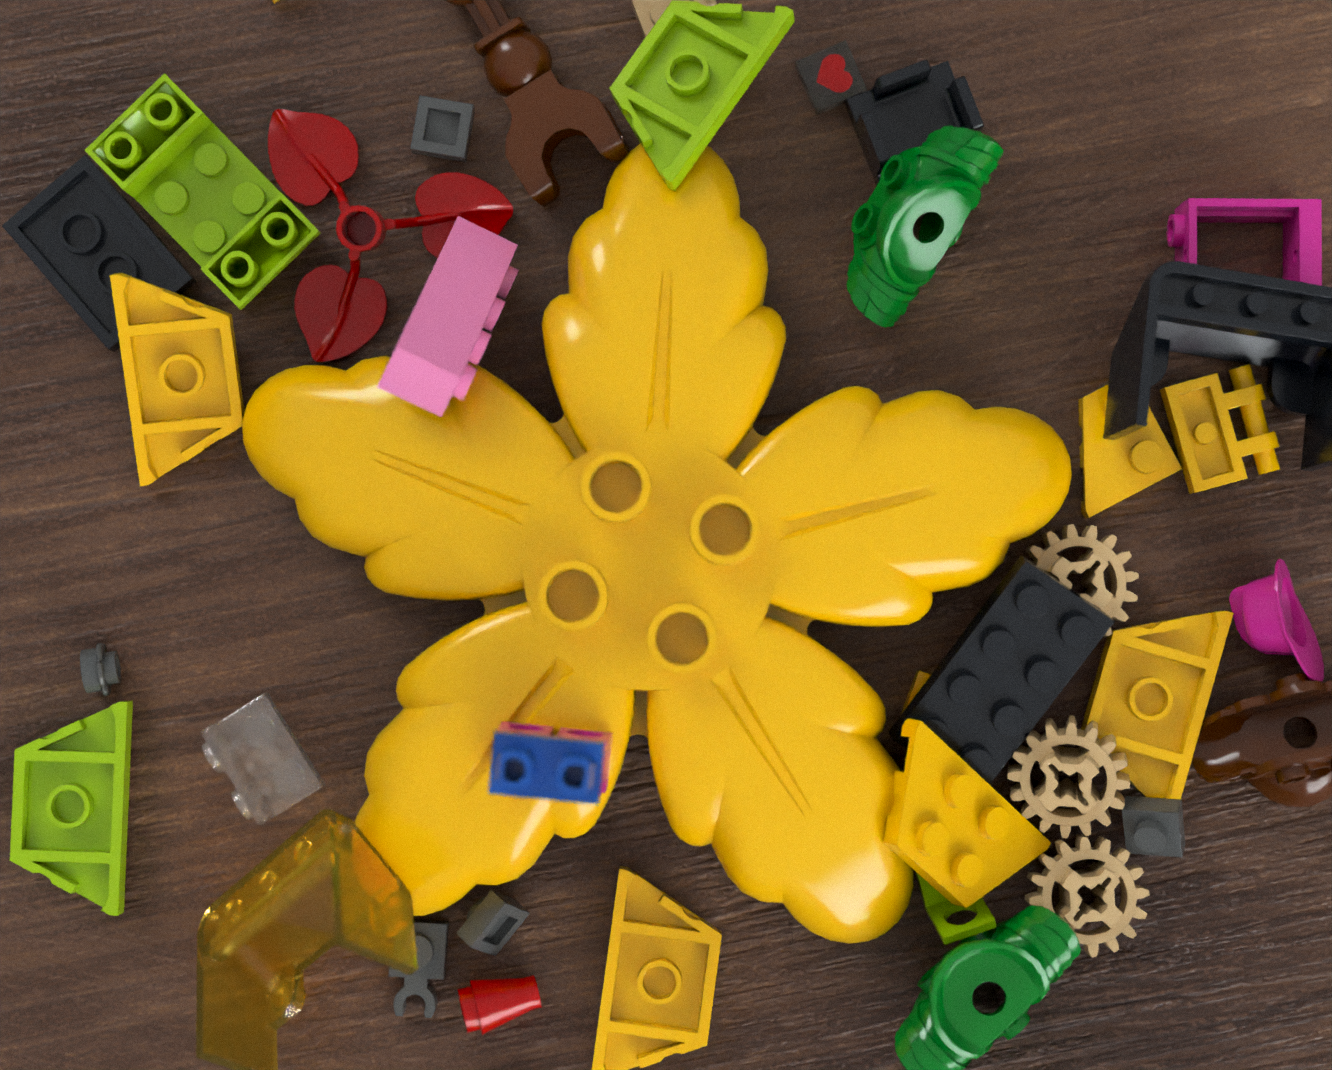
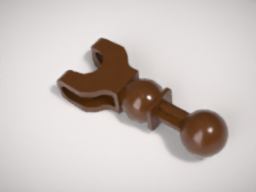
[444,0,629,207]

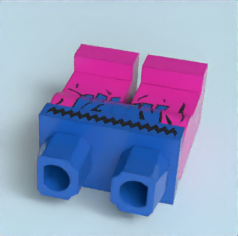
[488,721,613,805]

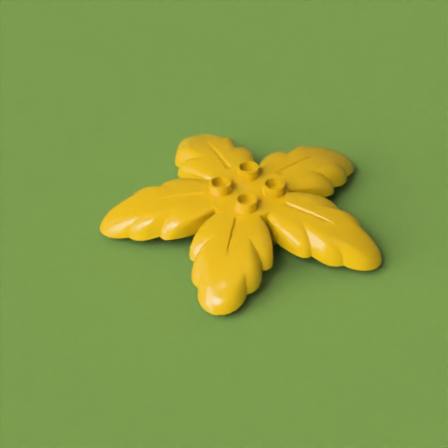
[242,143,1072,944]

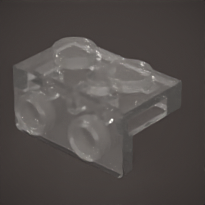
[201,692,326,826]

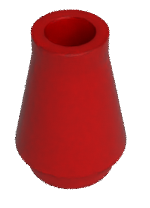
[457,975,542,1035]

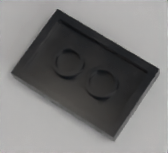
[2,154,197,352]

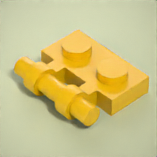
[1160,364,1280,494]

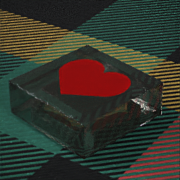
[795,40,867,115]

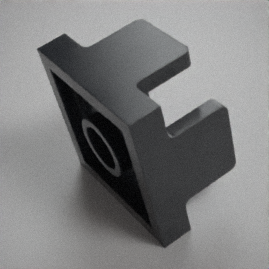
[845,60,984,186]

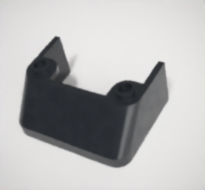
[1103,261,1332,471]

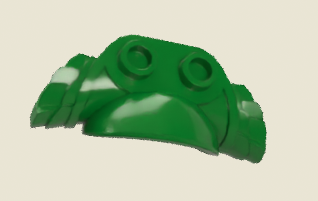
[846,125,1004,327]
[895,905,1081,1070]

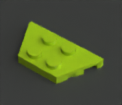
[609,0,795,191]
[10,701,133,916]

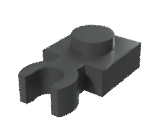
[388,918,449,1018]

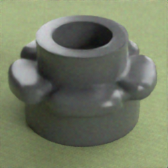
[80,643,121,696]

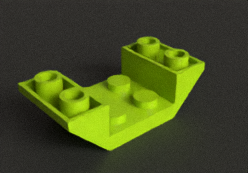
[85,73,321,310]

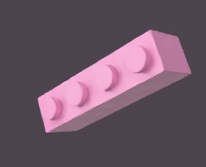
[377,216,519,417]

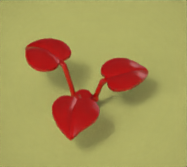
[268,109,514,362]

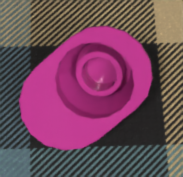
[1229,559,1324,681]

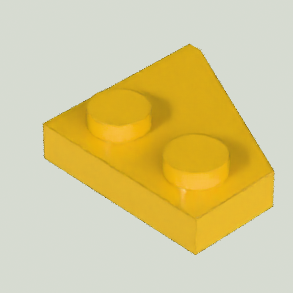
[1078,384,1182,518]

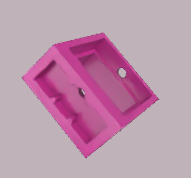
[1167,198,1322,286]

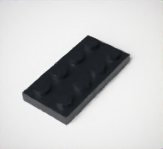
[888,555,1115,785]

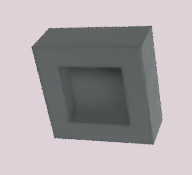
[410,95,475,162]
[1122,796,1185,857]
[456,890,530,956]

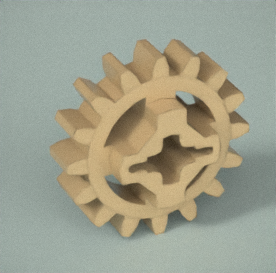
[1025,524,1139,637]
[1007,715,1130,838]
[1025,834,1150,958]

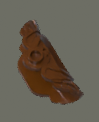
[1192,673,1332,807]

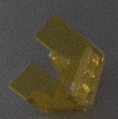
[196,809,418,1070]

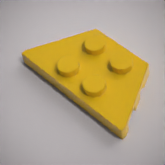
[110,273,245,486]
[1081,610,1234,799]
[883,719,1051,908]
[592,866,722,1070]

